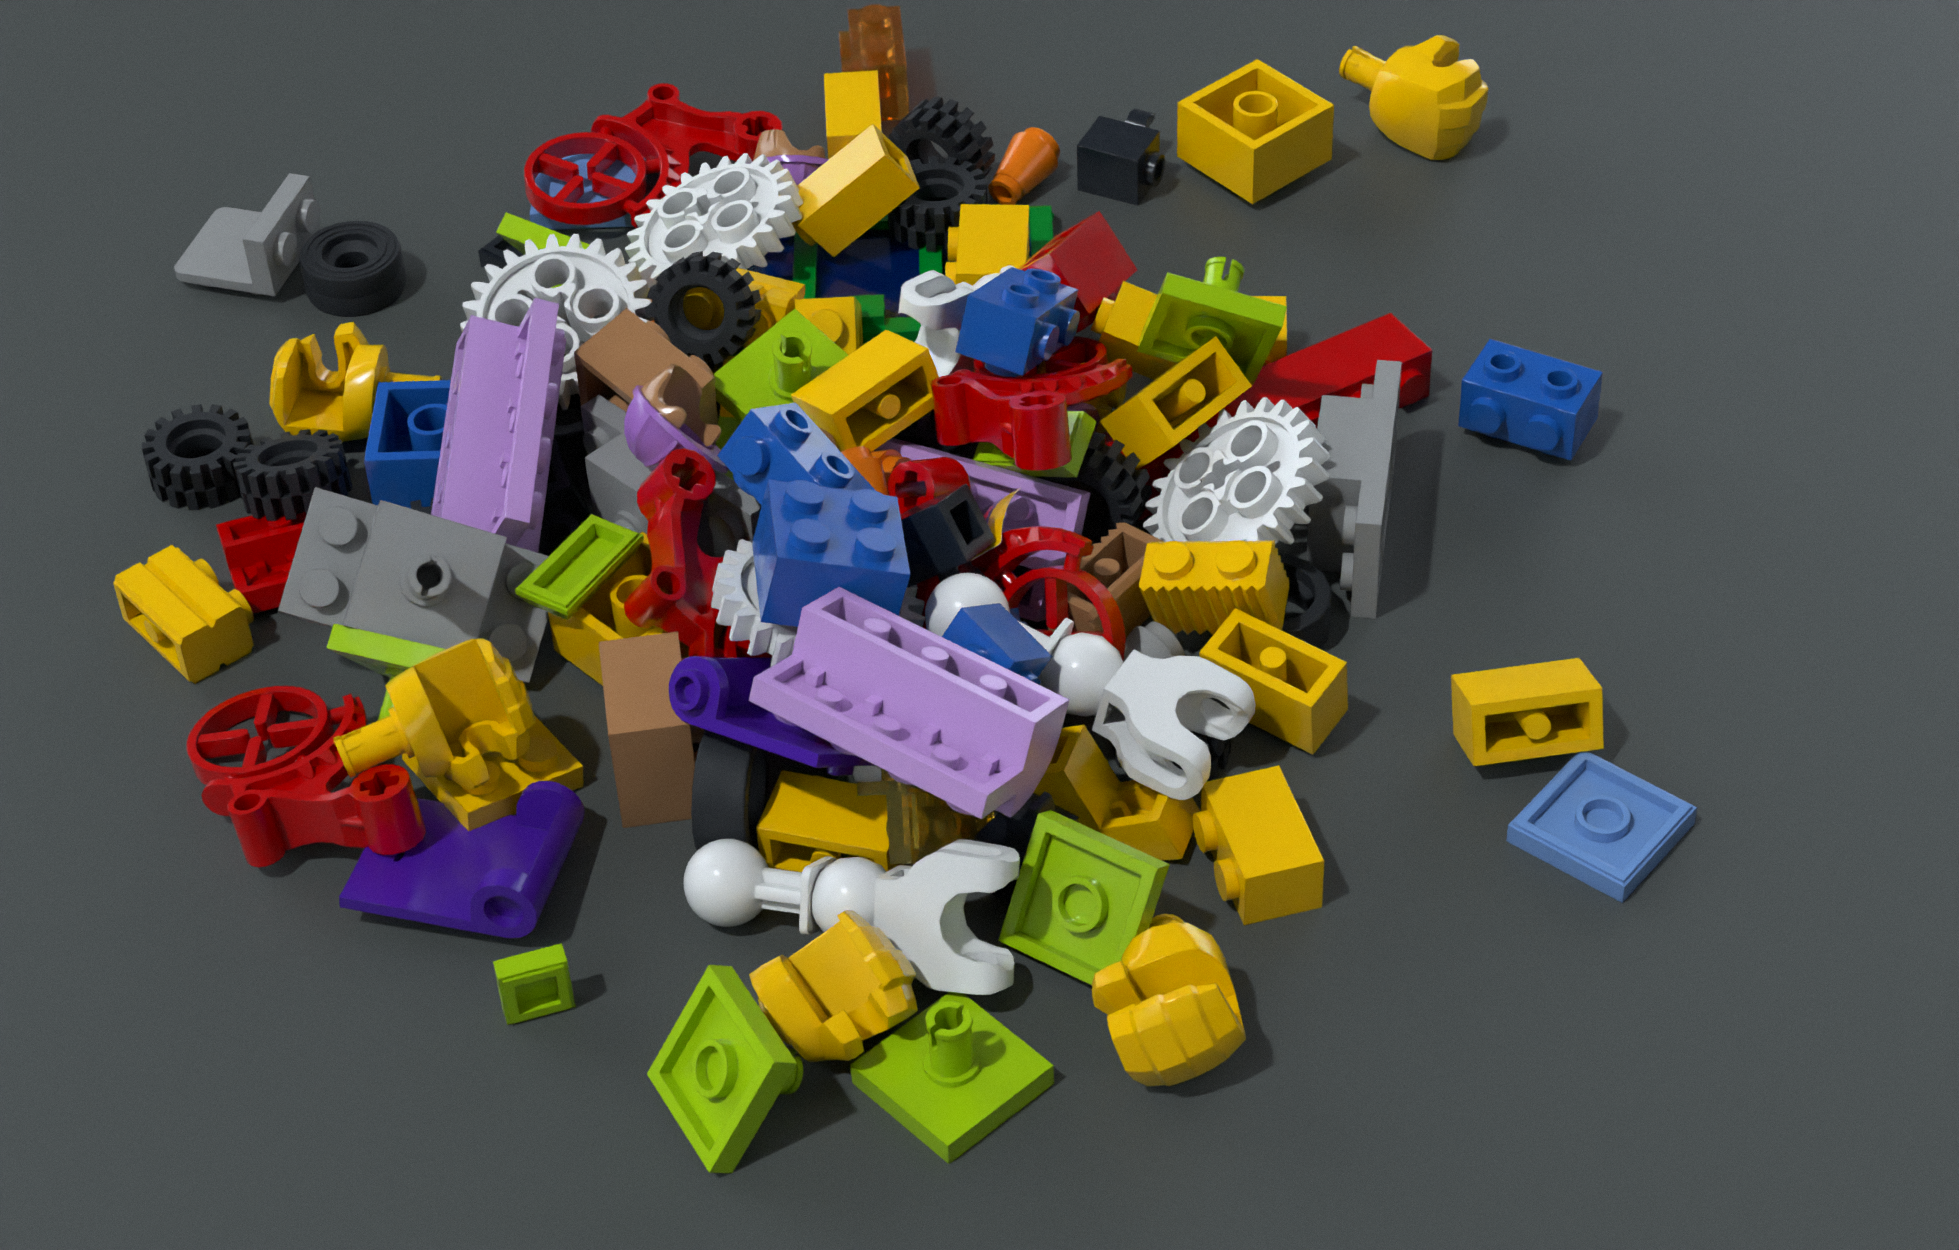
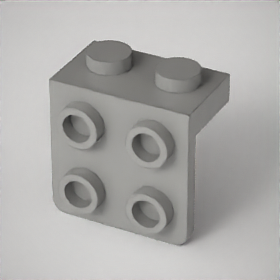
[174,173,321,296]

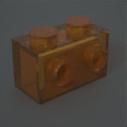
[839,4,909,121]

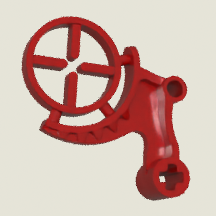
[524,83,782,228]
[931,336,1133,471]
[624,448,772,658]
[887,457,1126,660]
[186,686,426,867]

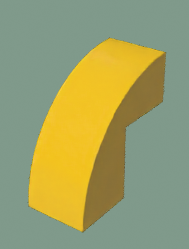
[1033,724,1200,860]

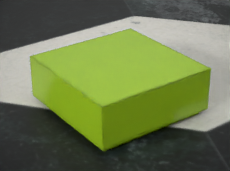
[493,943,575,1025]

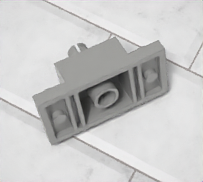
[1306,360,1402,619]
[581,395,762,557]
[277,487,549,684]

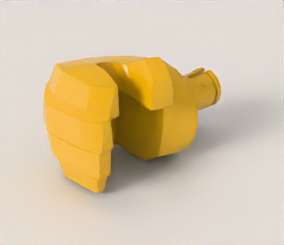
[1339,35,1488,160]
[269,322,443,442]
[333,638,535,790]
[749,910,918,1062]
[1092,913,1246,1086]

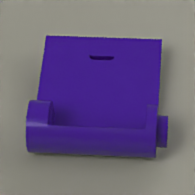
[669,656,876,776]
[339,781,585,938]

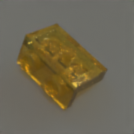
[856,768,995,864]

